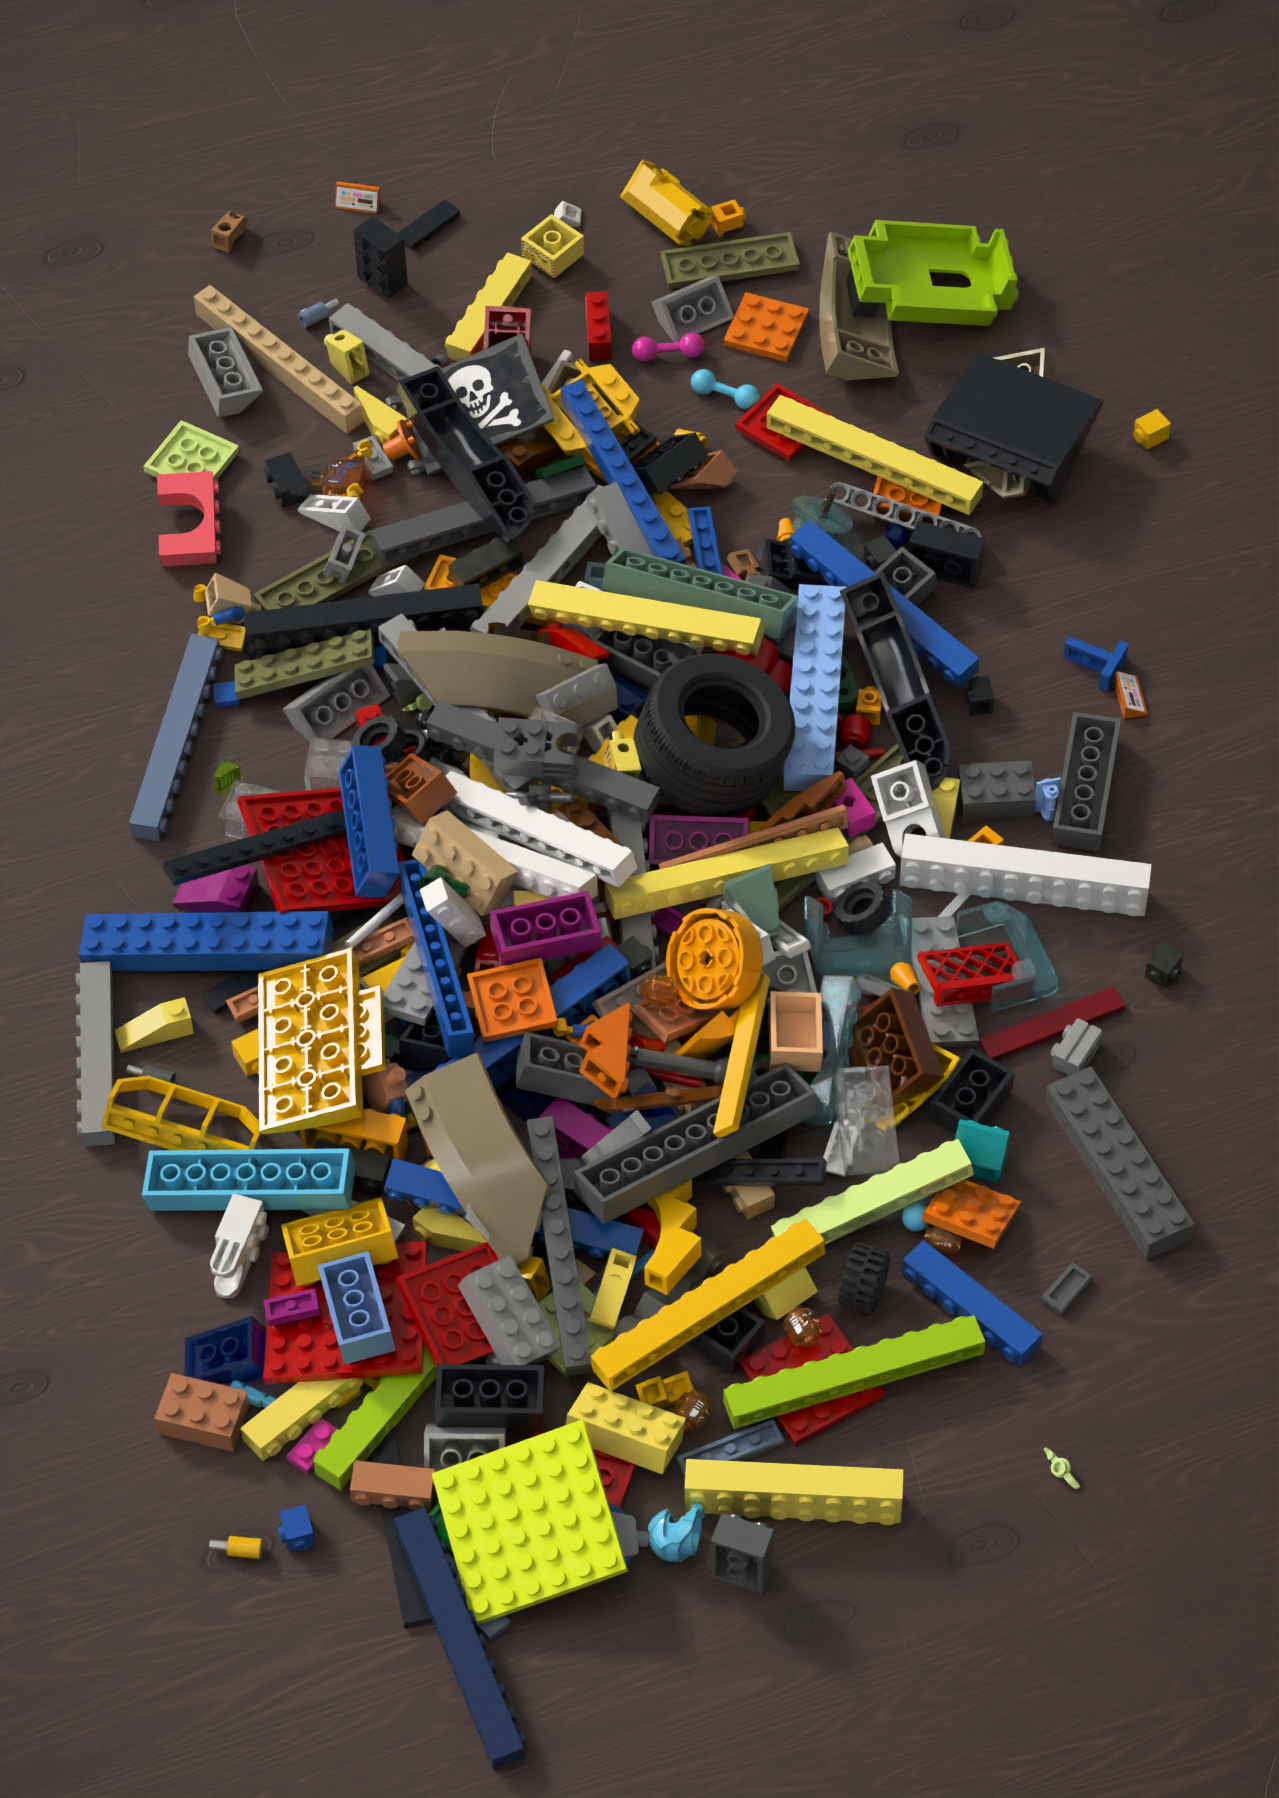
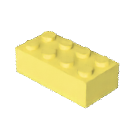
[566,1382,686,1474]

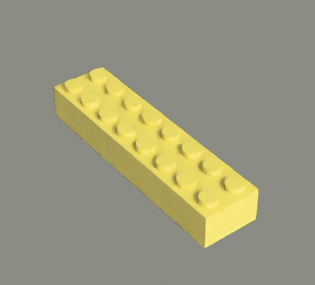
[685,1459,903,1525]

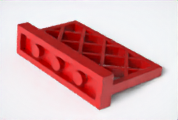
[917,942,1033,1007]

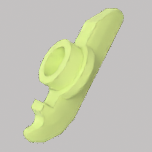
[403,693,432,711]
[1044,1447,1081,1489]

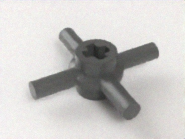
[505,784,575,811]

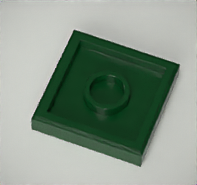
[530,454,586,480]

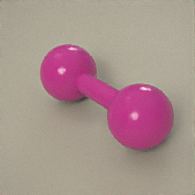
[632,333,705,362]

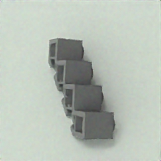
[611,1236,726,1341]

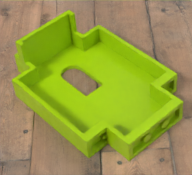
[848,220,1019,326]

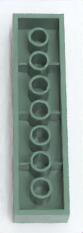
[602,547,799,639]

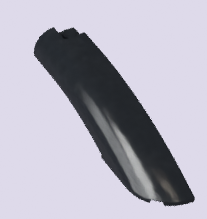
[397,366,533,543]
[840,571,951,792]

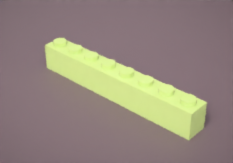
[771,1139,974,1244]

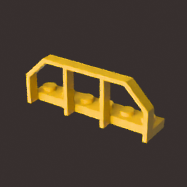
[101,1076,261,1150]

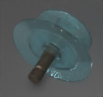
[791,489,853,541]

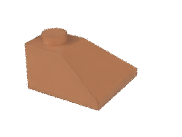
[669,450,738,489]

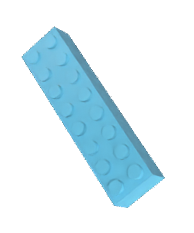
[142,1149,356,1211]

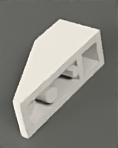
[297,494,371,532]

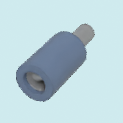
[297,299,340,328]

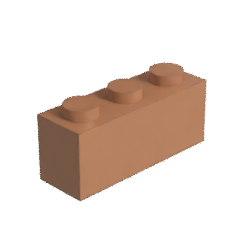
[350,1460,435,1511]

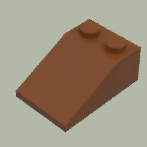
[385,753,458,825]

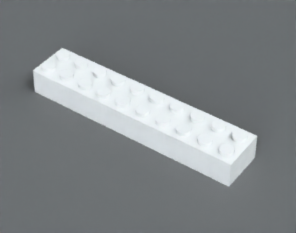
[900,833,1152,916]

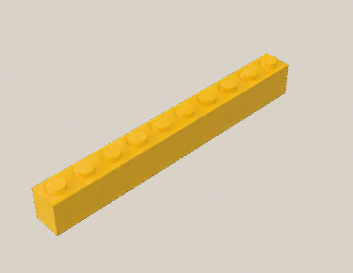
[590,1219,825,1392]

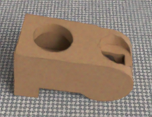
[211,211,248,253]

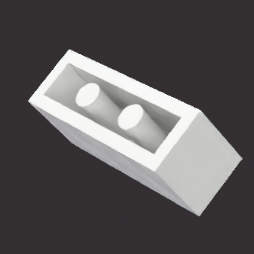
[816,843,896,903]
[420,877,486,948]

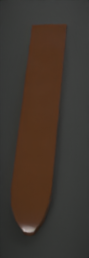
[593,1085,723,1113]

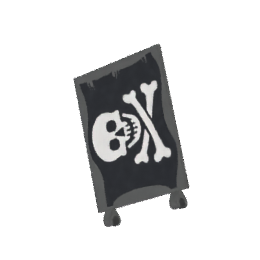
[385,333,555,476]

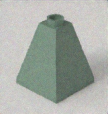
[723,864,780,940]

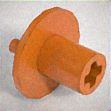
[382,419,422,462]

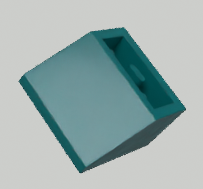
[955,1119,1010,1184]

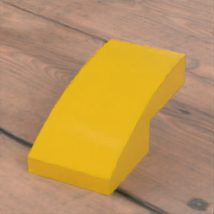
[635,1371,697,1408]

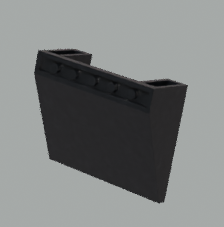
[923,352,1103,504]

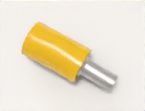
[209,1536,263,1559]

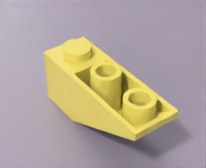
[589,1248,637,1329]

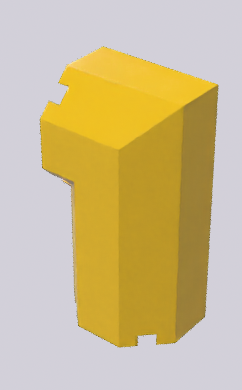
[620,160,711,247]

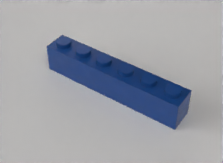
[902,1240,1043,1367]

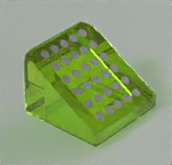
[213,760,242,793]

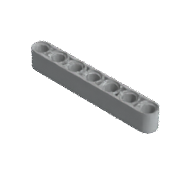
[830,482,982,538]

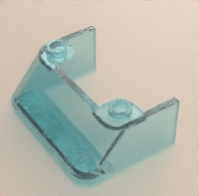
[804,890,912,977]
[956,901,1059,1013]

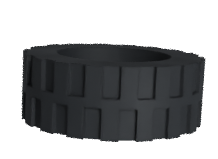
[351,715,407,765]
[834,881,892,935]

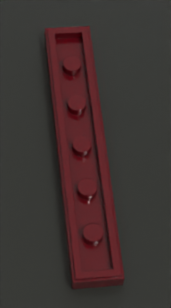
[979,986,1125,1061]

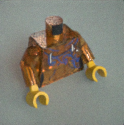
[310,440,373,500]

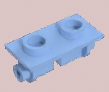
[1035,777,1061,822]

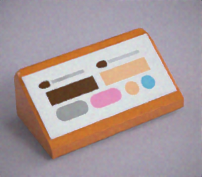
[335,181,381,214]
[1114,671,1147,719]

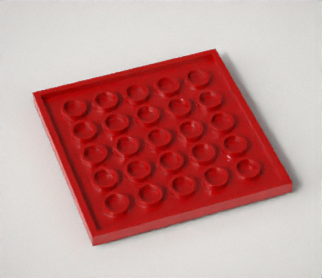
[237,787,406,914]
[263,1241,428,1385]

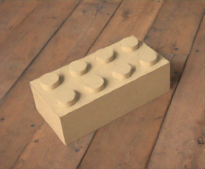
[412,810,518,916]

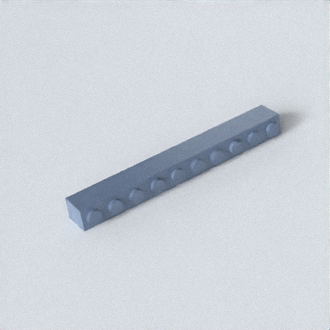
[129,634,223,842]

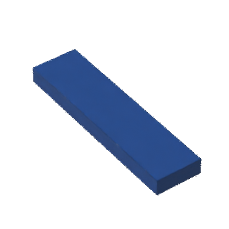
[687,506,723,575]

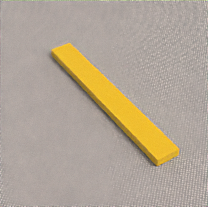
[713,973,770,1138]

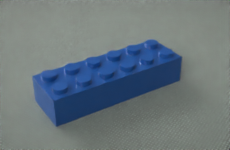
[338,745,401,898]

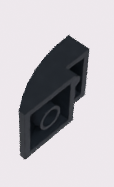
[758,538,834,589]

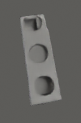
[580,1110,652,1165]

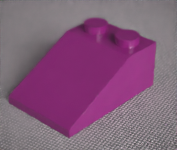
[173,865,259,913]

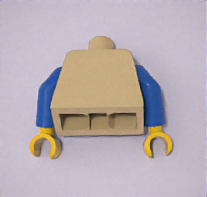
[193,573,261,635]

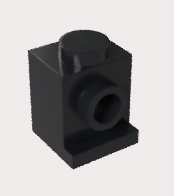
[966,676,994,716]

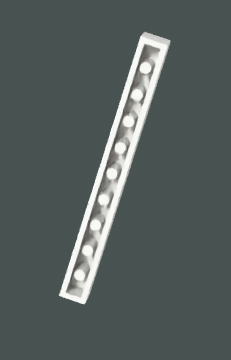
[441,771,637,888]
[390,806,598,900]

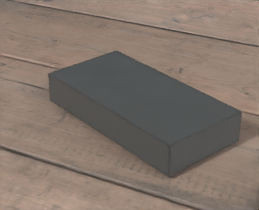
[1041,1262,1093,1316]

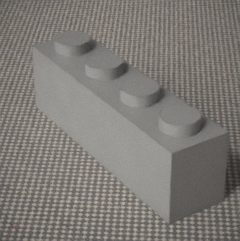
[587,482,653,556]

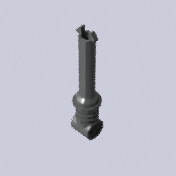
[626,1046,771,1085]

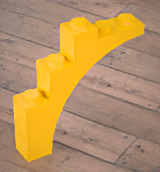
[644,1179,702,1295]

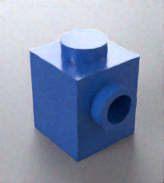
[278,1505,315,1552]

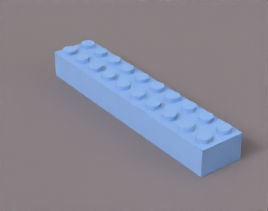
[784,584,847,791]

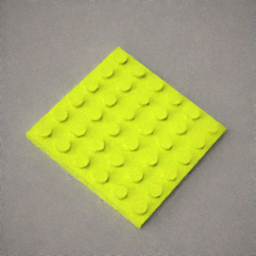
[432,1419,629,1626]

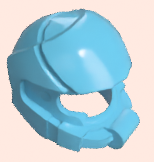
[648,1503,705,1562]

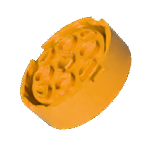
[666,908,763,1011]

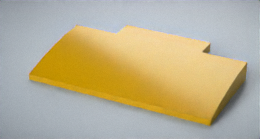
[258,948,386,1134]

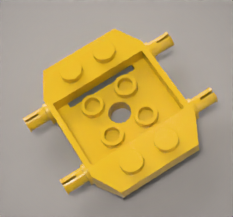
[542,359,640,457]

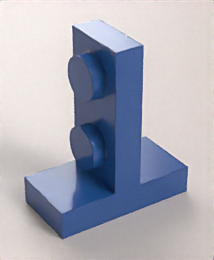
[1063,637,1129,692]

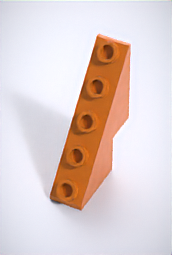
[579,1002,633,1098]

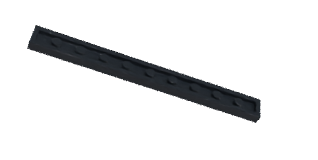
[162,809,347,886]

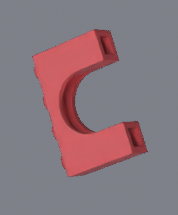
[157,471,221,567]

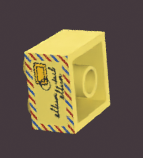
[521,214,584,278]

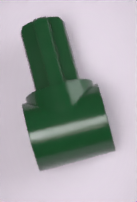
[419,865,470,898]

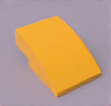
[674,1008,740,1059]

